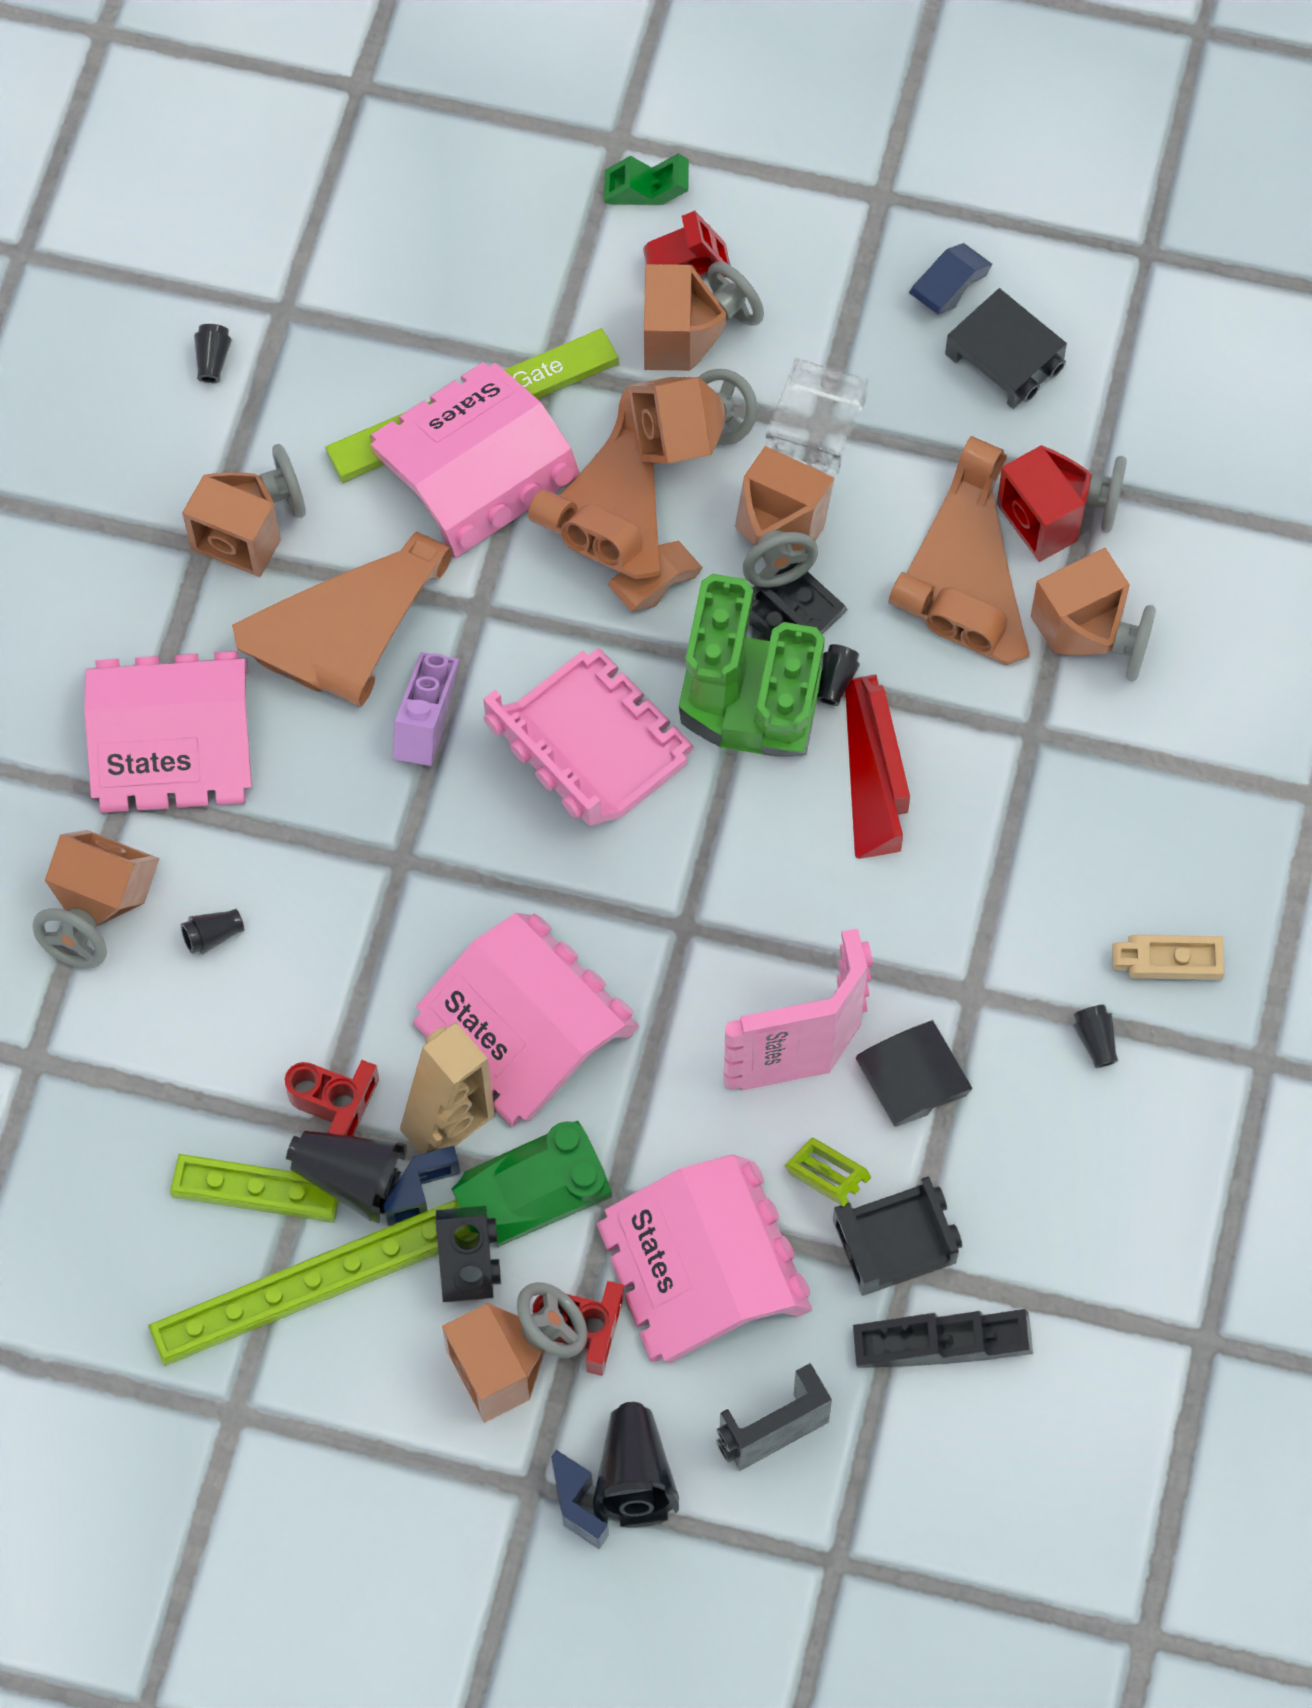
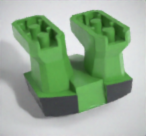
[679,574,825,757]

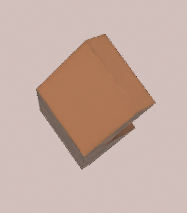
[608,540,703,612]

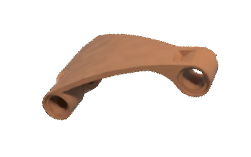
[528,383,660,579]
[888,436,1030,665]
[232,531,453,707]

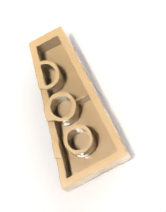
[400,1022,495,1154]

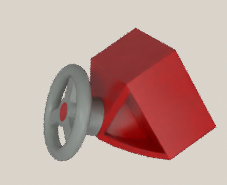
[996,445,1127,562]

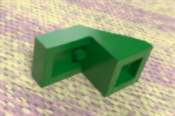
[604,153,689,205]

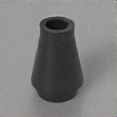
[194,323,232,383]
[817,644,860,706]
[181,908,244,954]
[1073,1004,1118,1068]

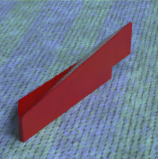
[845,674,910,859]

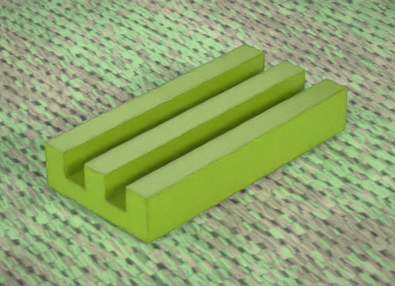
[784,1137,872,1207]

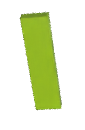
[170,1154,339,1223]

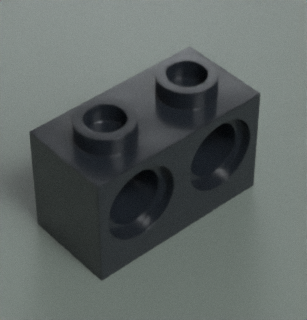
[436,1206,501,1302]

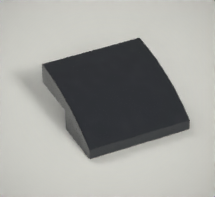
[748,563,848,641]
[855,1020,973,1127]

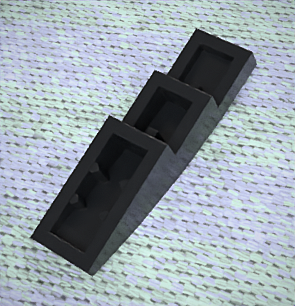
[853,1309,1033,1368]

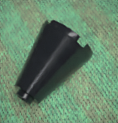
[286,1130,407,1224]
[593,1402,679,1528]

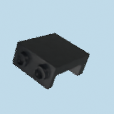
[945,288,1067,409]
[833,1176,962,1296]
[716,1363,832,1471]

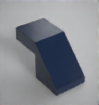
[909,243,993,314]
[383,1146,460,1226]
[551,1450,609,1549]

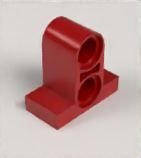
[643,210,730,277]
[284,1059,379,1136]
[532,1281,624,1376]

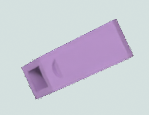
[392,652,459,766]

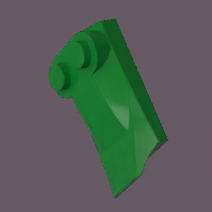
[451,1120,612,1247]

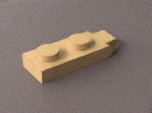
[1112,935,1224,980]

